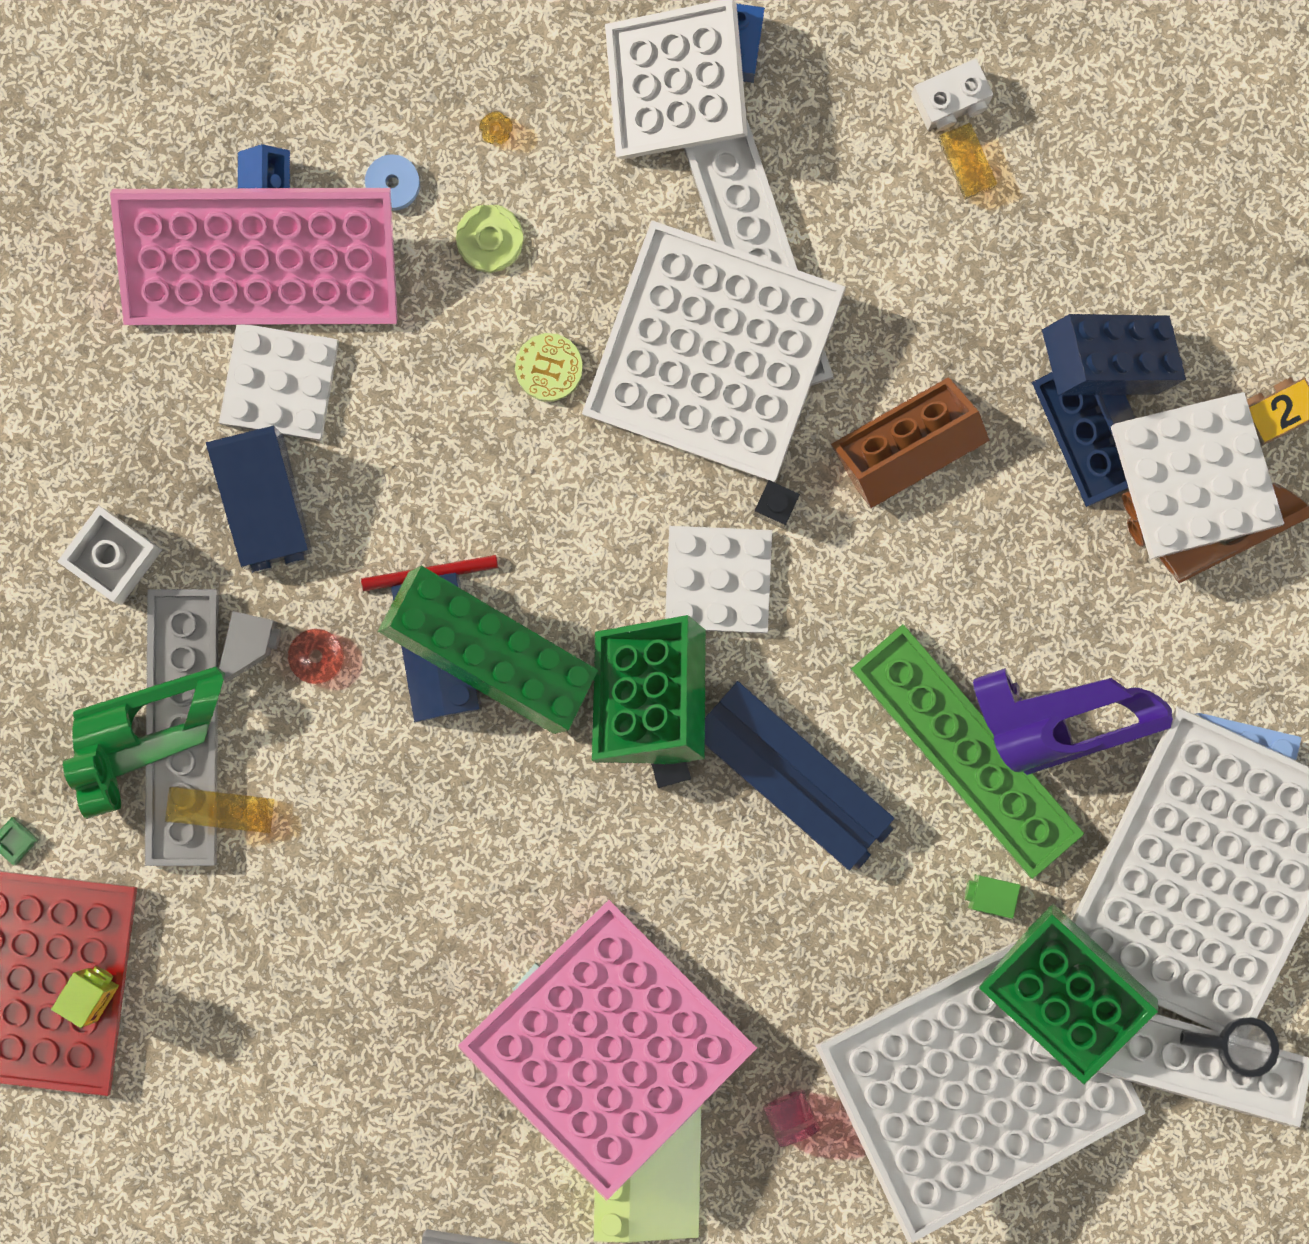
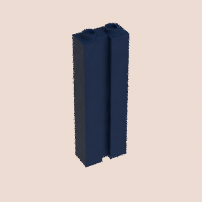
[705,681,895,871]

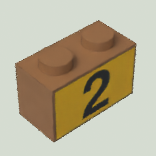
[1247,377,1309,446]

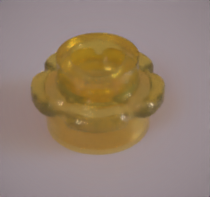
[479,111,513,144]

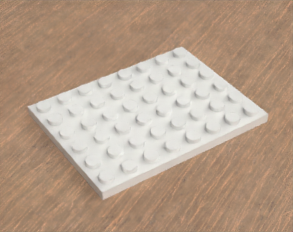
[1072,706,1309,1040]
[815,940,1146,1243]

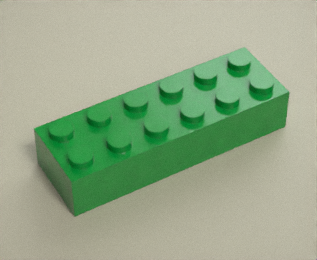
[377,565,598,734]

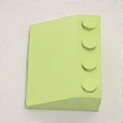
[594,1106,701,1242]

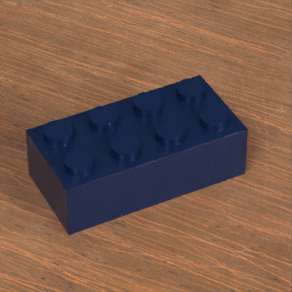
[1042,314,1186,396]

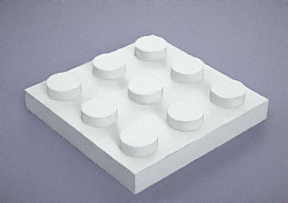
[219,325,339,441]
[665,526,772,634]

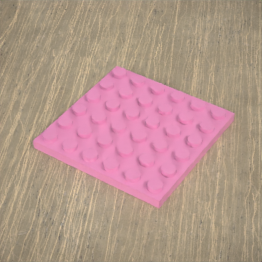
[458,900,757,1201]

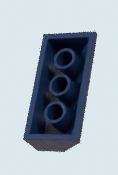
[1032,372,1136,507]
[391,573,482,722]

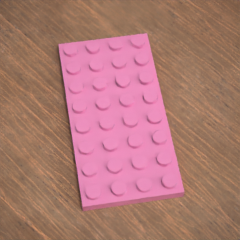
[110,188,398,325]

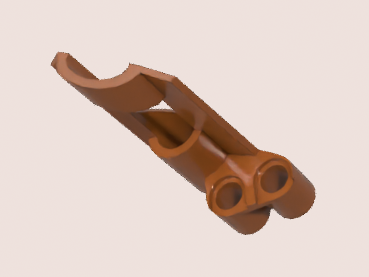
[1122,483,1309,584]

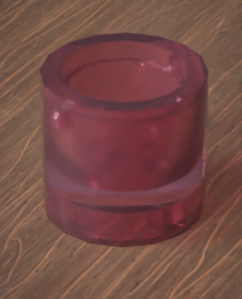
[763,1089,821,1147]

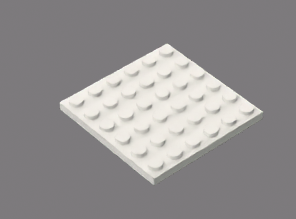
[582,220,846,483]

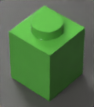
[964,874,1020,919]

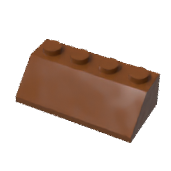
[831,377,990,508]

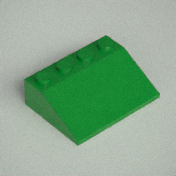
[592,615,706,764]
[979,904,1158,1084]

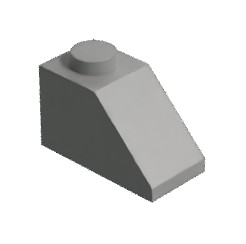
[219,611,281,681]

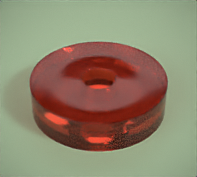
[288,629,344,684]

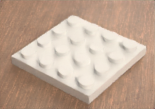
[605,0,748,160]
[1111,392,1284,560]

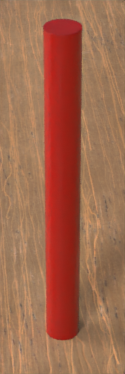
[361,555,499,592]

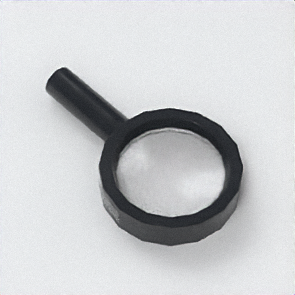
[1180,1017,1279,1078]

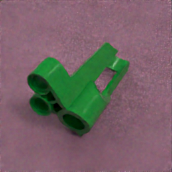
[63,666,225,819]

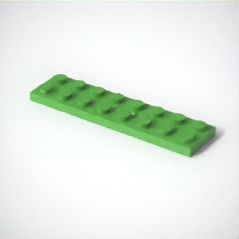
[850,624,1084,879]

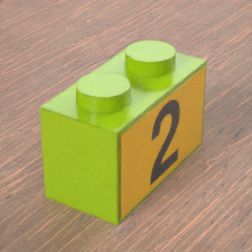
[51,966,119,1028]

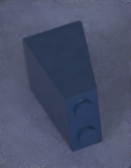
[206,425,312,574]

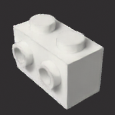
[911,58,993,131]

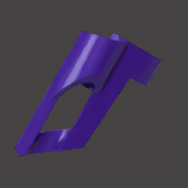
[973,668,1173,775]

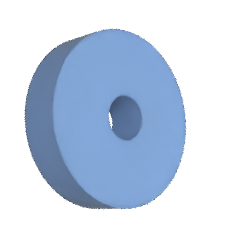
[365,154,420,211]

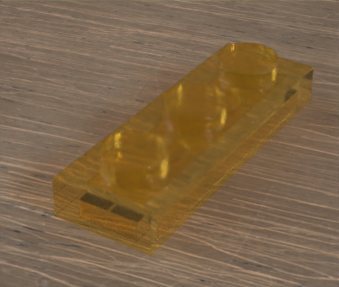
[165,787,275,833]

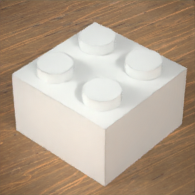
[57,505,162,605]

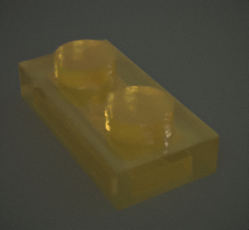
[938,122,997,200]

